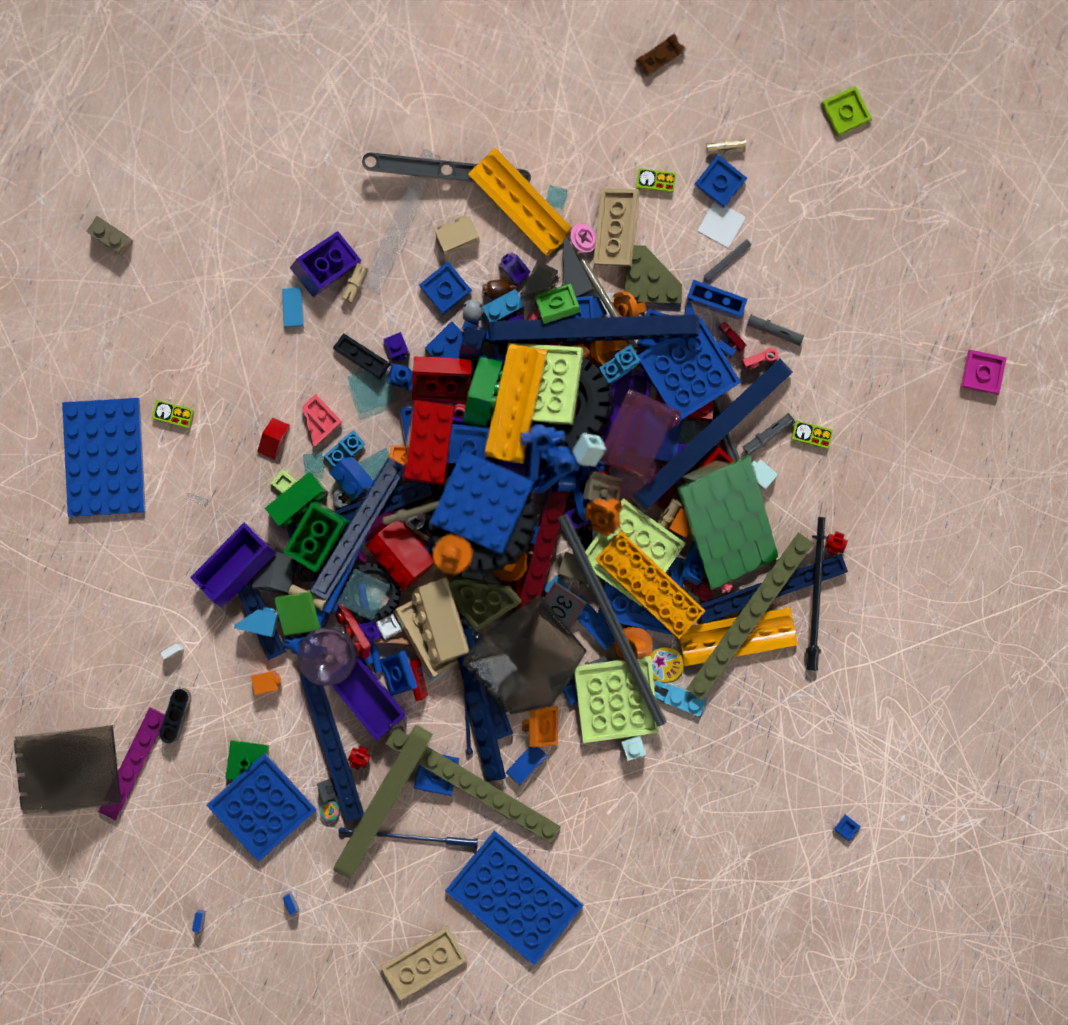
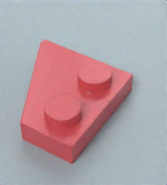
[302,394,342,447]

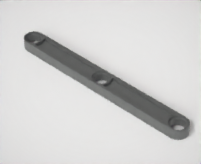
[362,152,531,183]

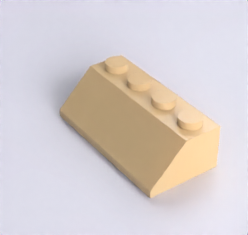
[412,578,469,665]

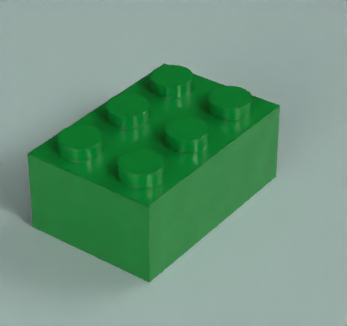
[463,357,503,428]
[265,471,328,528]
[284,502,350,572]

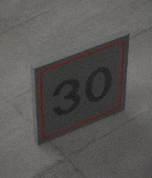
[537,581,587,632]

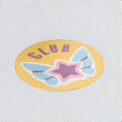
[650,647,684,682]

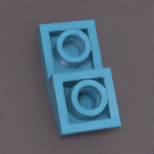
[599,345,641,385]
[323,430,366,468]

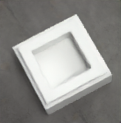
[376,613,402,640]
[161,643,184,659]

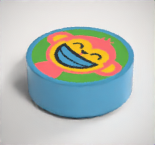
[320,800,340,820]

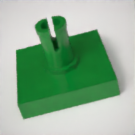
[225,740,270,780]

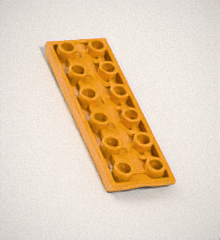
[467,148,572,257]
[485,344,548,464]
[595,531,705,639]
[679,607,798,666]

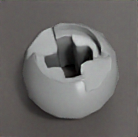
[463,299,482,324]
[333,487,357,509]
[404,505,427,529]

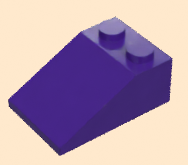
[290,231,362,298]

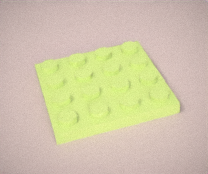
[506,343,584,425]
[585,498,686,606]
[574,656,659,743]

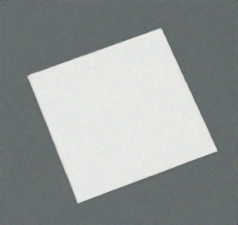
[697,202,746,248]

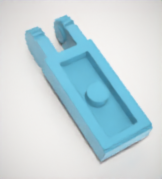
[655,680,707,717]

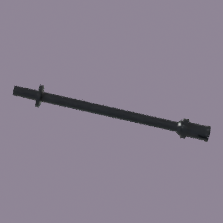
[805,517,829,671]

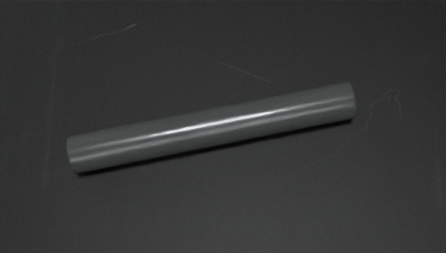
[704,239,752,281]

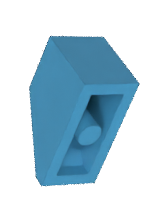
[234,607,279,637]

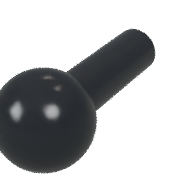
[459,616,485,647]

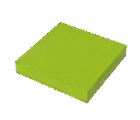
[821,86,872,137]

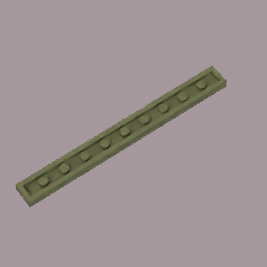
[686,532,814,700]
[385,727,561,843]

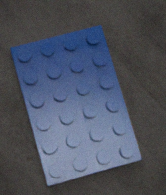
[62,398,146,517]
[445,830,584,966]

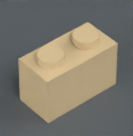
[435,216,480,255]

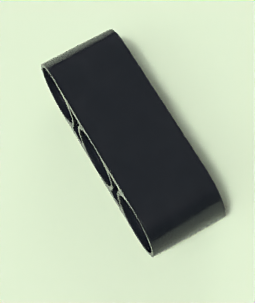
[159,688,192,743]

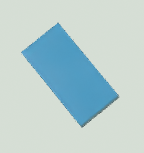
[282,287,304,327]

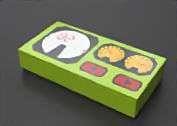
[636,168,676,193]
[152,400,194,428]
[791,420,833,449]

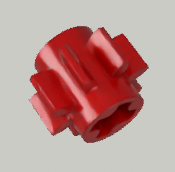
[824,531,848,556]
[347,746,371,770]

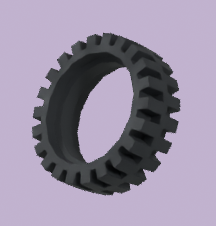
[343,563,401,621]

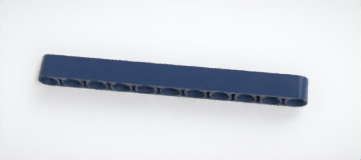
[489,314,699,344]
[631,358,793,512]

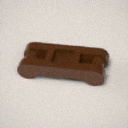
[635,33,686,77]

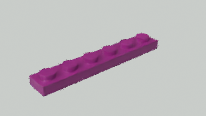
[98,707,165,820]

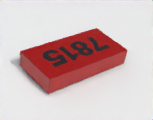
[409,659,428,701]

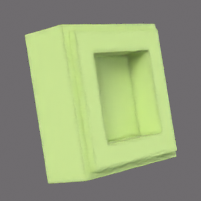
[271,469,297,493]

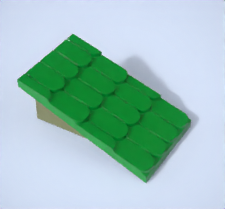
[678,456,778,590]

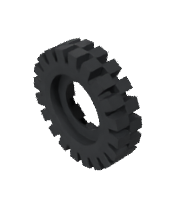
[527,357,614,456]
[429,478,537,573]

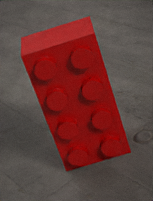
[402,400,454,485]

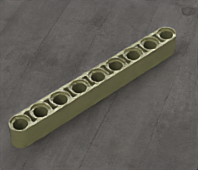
[333,724,433,879]

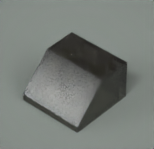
[520,260,560,302]

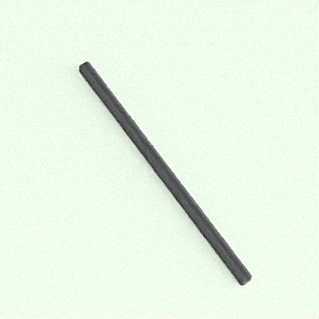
[558,514,667,727]

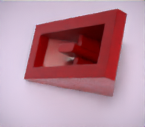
[257,417,290,460]

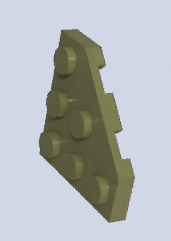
[624,245,682,304]
[448,576,521,632]

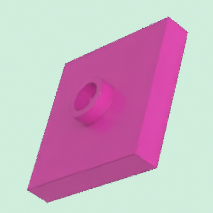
[960,350,1007,395]

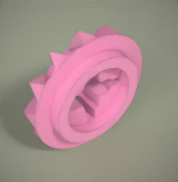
[569,223,596,254]

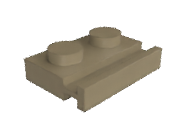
[583,471,623,502]

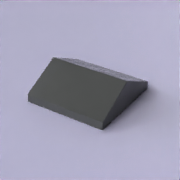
[252,551,297,594]

